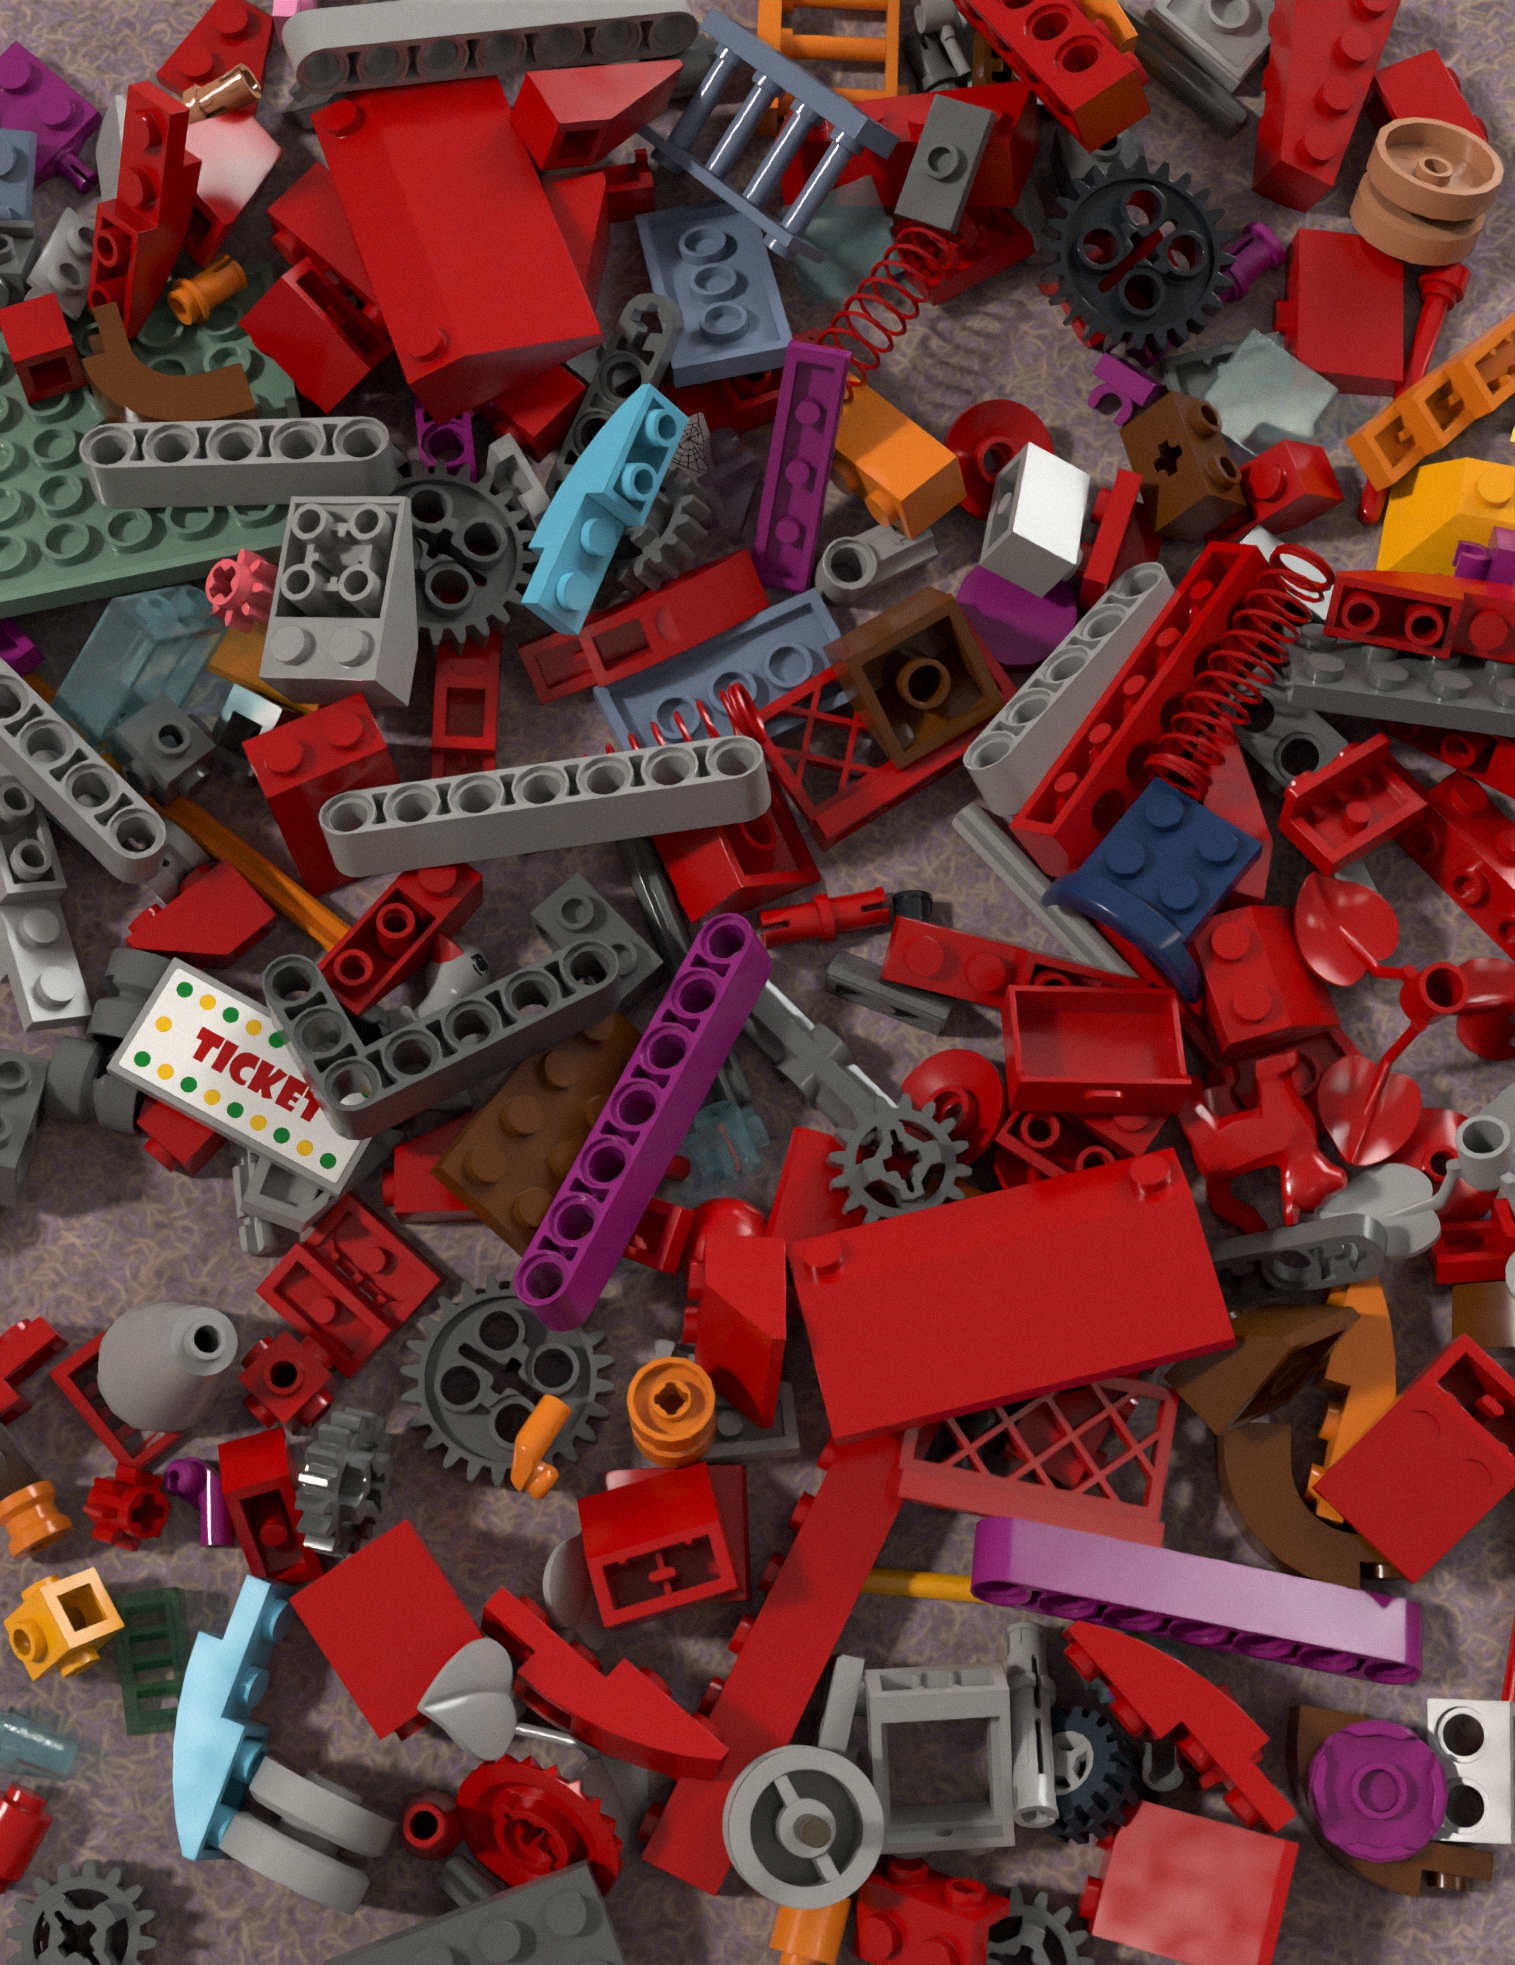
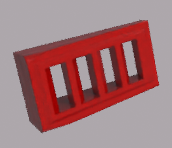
[49,1331,184,1469]

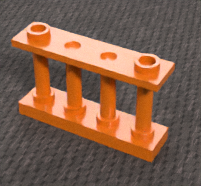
[754,0,909,137]

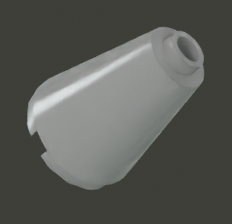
[97,1301,238,1433]

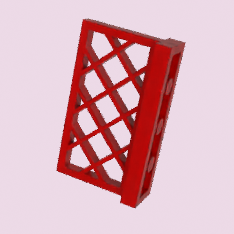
[758,593,1019,852]
[884,1376,1180,1548]

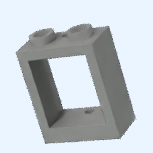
[865,1662,1015,1859]

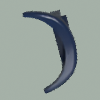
[1040,776,1263,1004]

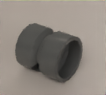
[85,948,172,1051]
[44,1035,147,1136]

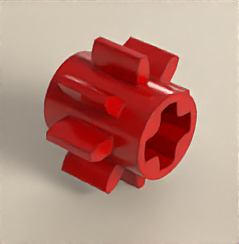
[83,1463,171,1552]

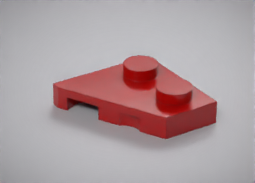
[156,0,275,119]

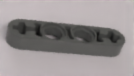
[545,293,684,502]

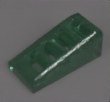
[111,1587,191,1736]

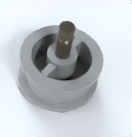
[722,1745,884,1909]

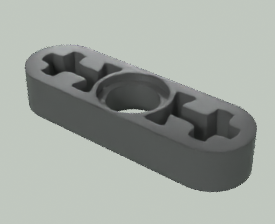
[1208,1213,1388,1305]

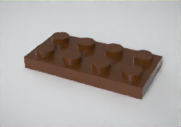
[430,981,675,1258]

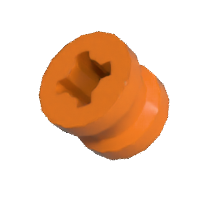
[0,1480,75,1561]

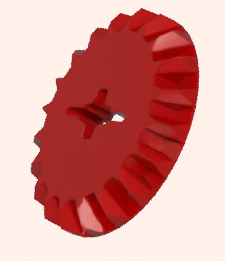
[456,1753,624,1897]

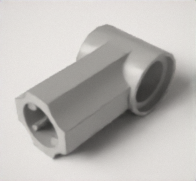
[812,524,938,607]

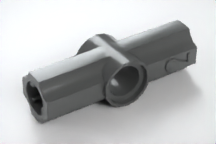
[740,980,897,1148]

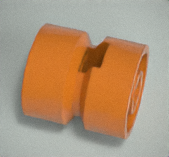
[627,1356,718,1468]

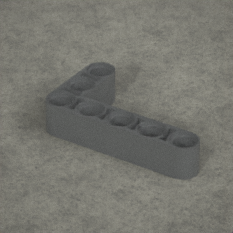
[261,939,621,1140]

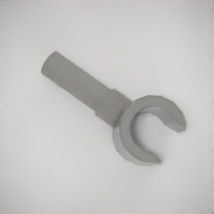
[914,0,972,78]

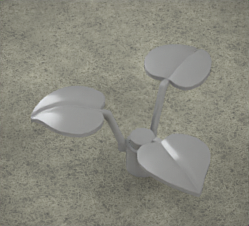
[1317,1082,1515,1300]
[417,1530,648,1855]

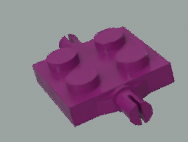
[0,40,103,195]

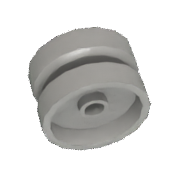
[219,1755,400,1916]

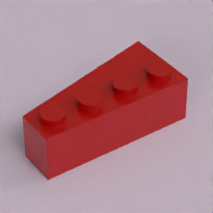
[1252,0,1401,213]
[774,80,1041,207]

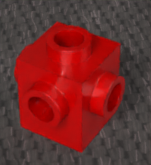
[237,1330,339,1436]

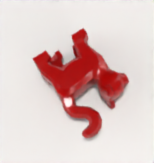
[1175,1049,1348,1262]

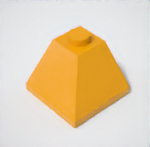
[1375,457,1515,576]

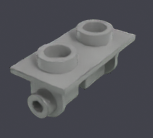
[24,207,95,321]

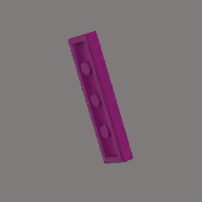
[752,340,852,593]

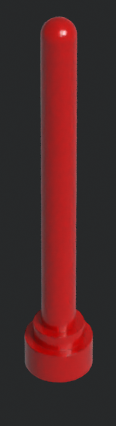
[1356,263,1471,525]

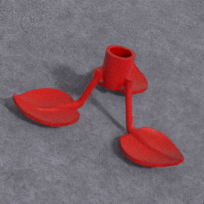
[1294,871,1515,1167]

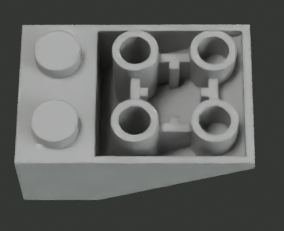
[259,496,418,707]

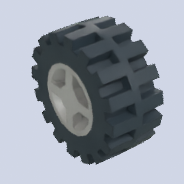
[1012,1706,1143,1845]

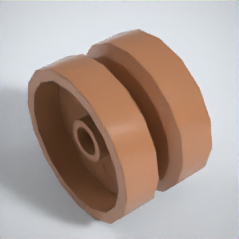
[1349,117,1504,266]

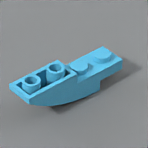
[521,384,689,635]
[172,1575,297,1861]

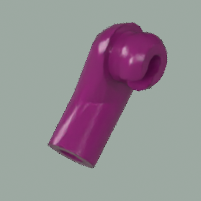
[163,1457,234,1547]

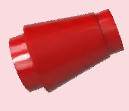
[397,1790,463,1861]

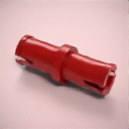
[757,886,890,950]

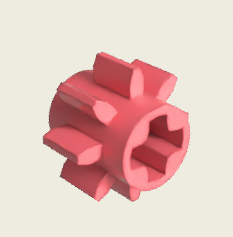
[205,549,278,634]

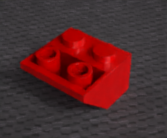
[238,256,394,414]
[994,1111,1170,1178]
[577,1461,744,1633]

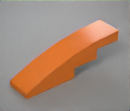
[1345,311,1515,492]

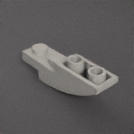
[0,776,92,1032]

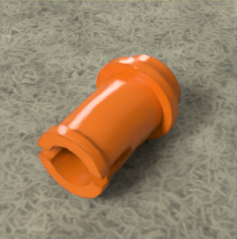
[167,254,247,325]

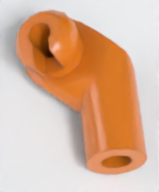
[510,1394,572,1500]

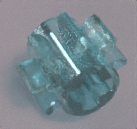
[684,1100,770,1181]

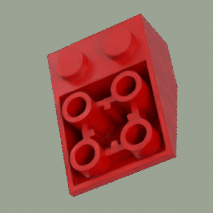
[1311,1333,1515,1585]

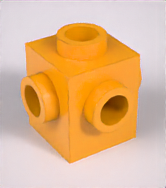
[3,1567,125,1682]

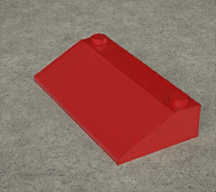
[310,75,606,425]
[786,1147,1236,1447]

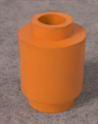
[769,1898,852,1965]

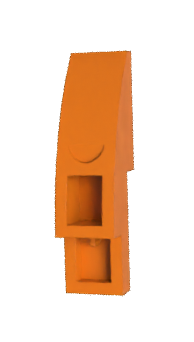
[1300,1275,1396,1528]

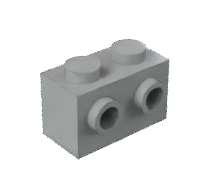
[979,442,1091,598]

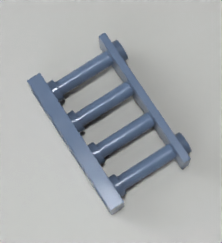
[637,7,900,265]

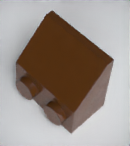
[822,586,1005,770]
[1163,1303,1361,1437]

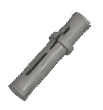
[1004,1622,1059,1828]

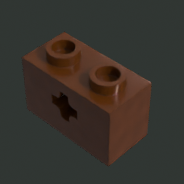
[1119,390,1247,544]

